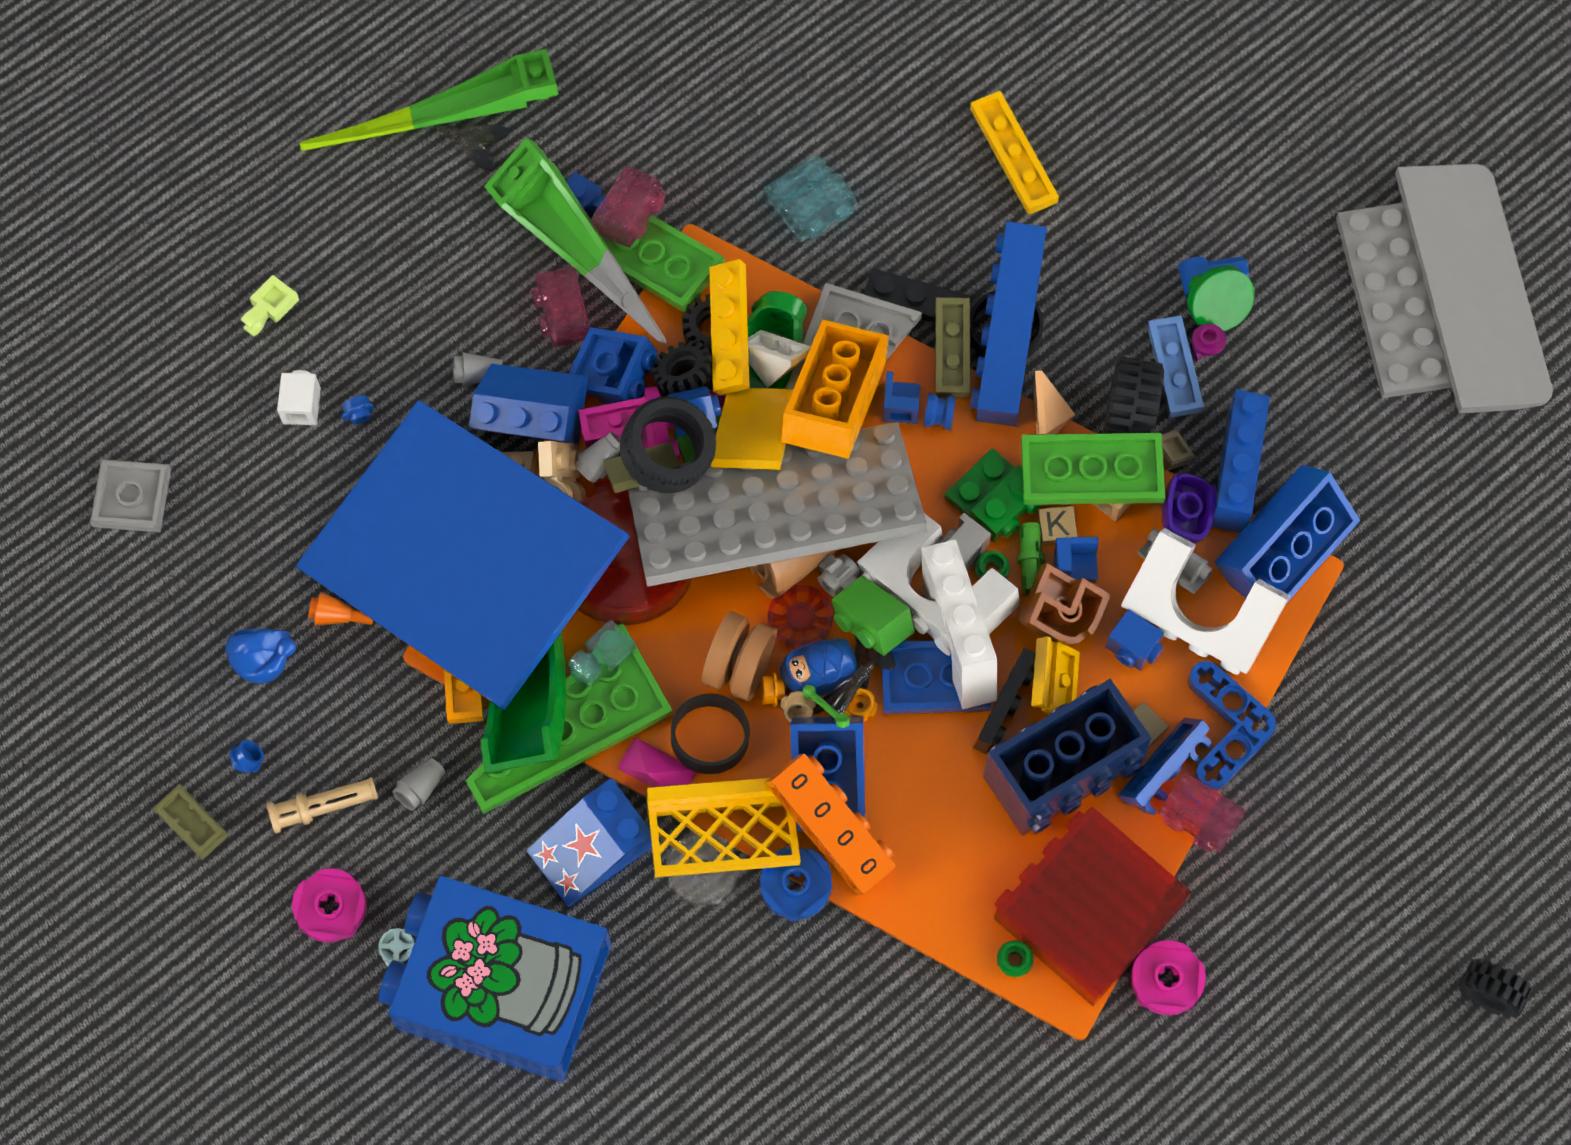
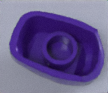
[1162,473,1216,544]

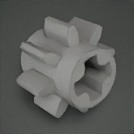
[817,554,861,597]

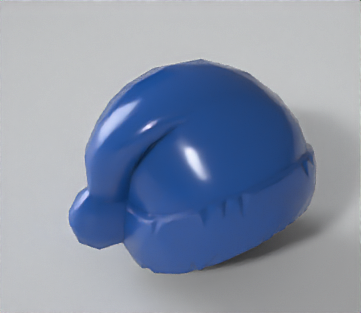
[225,628,296,684]

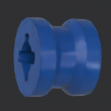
[924,393,956,431]

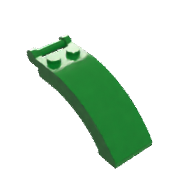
[480,632,566,774]

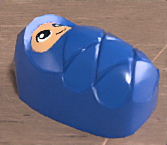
[780,638,859,696]

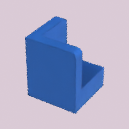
[883,371,920,424]
[1054,537,1099,582]

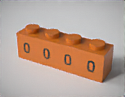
[765,753,896,895]

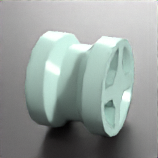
[378,928,415,966]

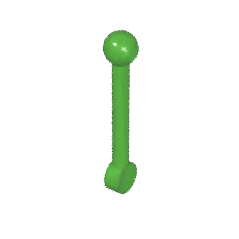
[802,685,850,728]

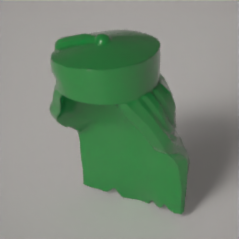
[747,291,807,389]

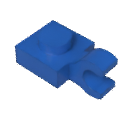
[566,171,613,220]

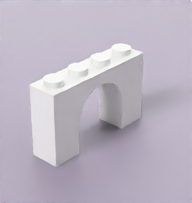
[857,513,1020,656]
[1121,528,1290,675]
[921,539,997,710]

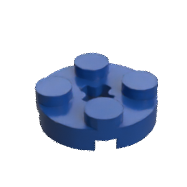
[760,847,832,922]

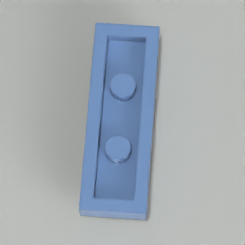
[1147,315,1204,418]

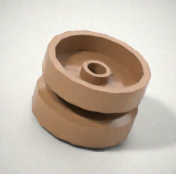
[701,611,778,702]

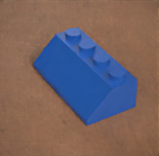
[1214,465,1360,604]

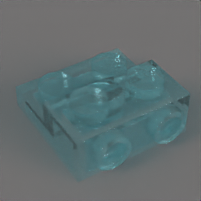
[763,154,856,242]

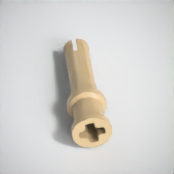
[266,777,378,834]

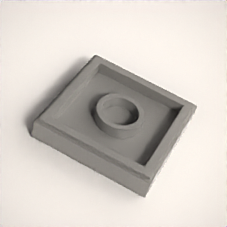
[90,459,171,532]

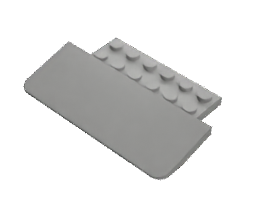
[1336,164,1553,413]

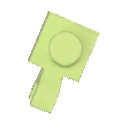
[241,275,299,337]

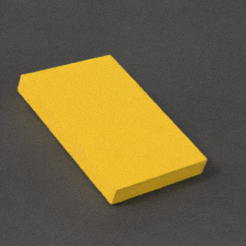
[711,388,793,470]

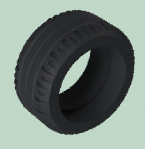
[620,396,716,493]

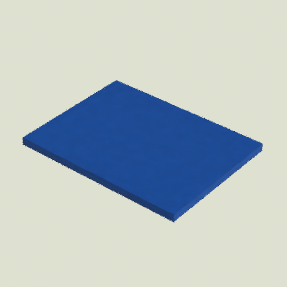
[296,400,630,710]

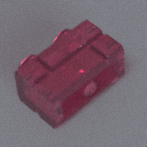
[591,166,665,248]
[531,266,590,348]
[1159,772,1246,853]

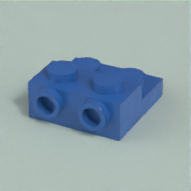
[569,327,658,405]

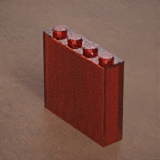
[994,806,1192,1006]

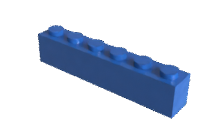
[971,222,1047,427]

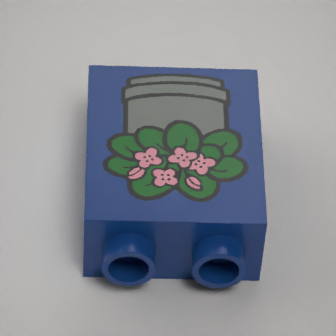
[379,876,611,1083]

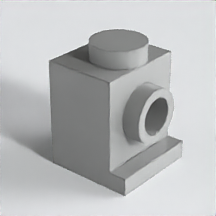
[941,513,991,571]

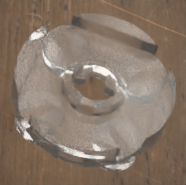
[666,833,739,906]

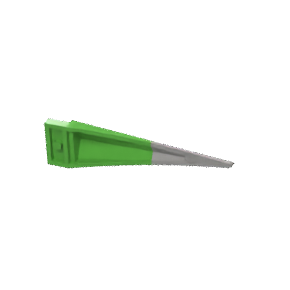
[484,137,667,343]

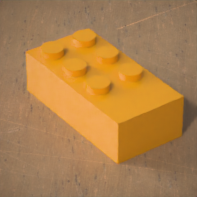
[781,319,889,459]

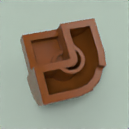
[1017,563,1111,644]

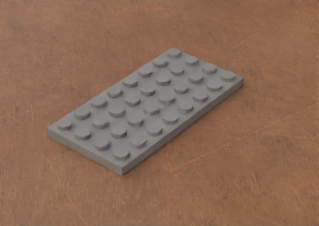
[628,422,927,587]

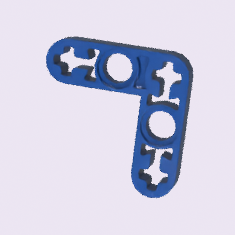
[1188,661,1276,793]

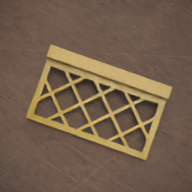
[646,778,801,877]

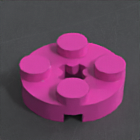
[292,868,367,943]
[1131,940,1206,1016]

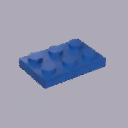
[882,641,991,714]

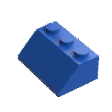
[468,364,589,445]

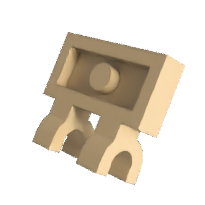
[538,441,587,502]

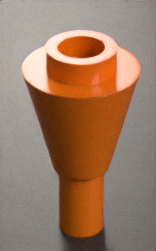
[308,591,373,626]

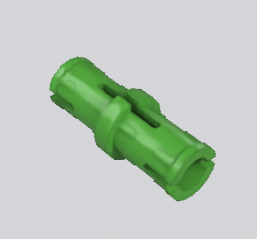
[1017,522,1045,595]

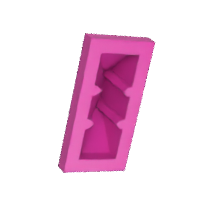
[618,738,697,787]

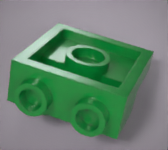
[944,448,1041,543]

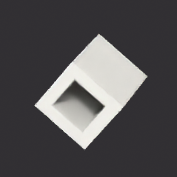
[277,370,321,425]

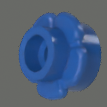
[342,395,374,425]
[230,740,264,773]

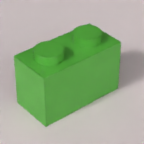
[831,575,915,656]

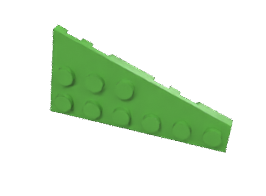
[466,622,673,814]

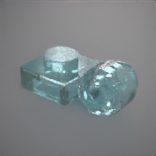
[567,620,636,685]

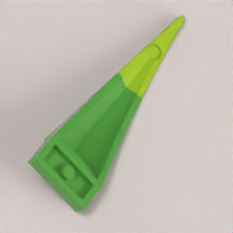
[299,49,559,151]

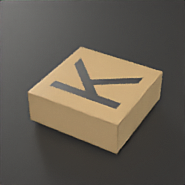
[1038,506,1077,545]

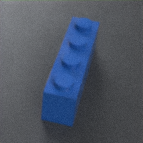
[1211,389,1270,533]

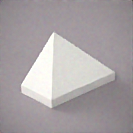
[748,330,811,388]

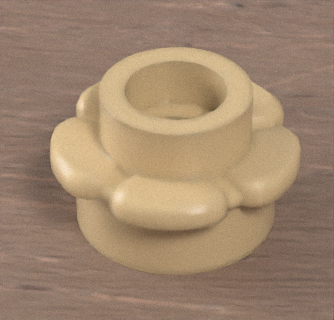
[780,691,816,722]

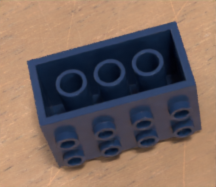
[983,678,1151,836]

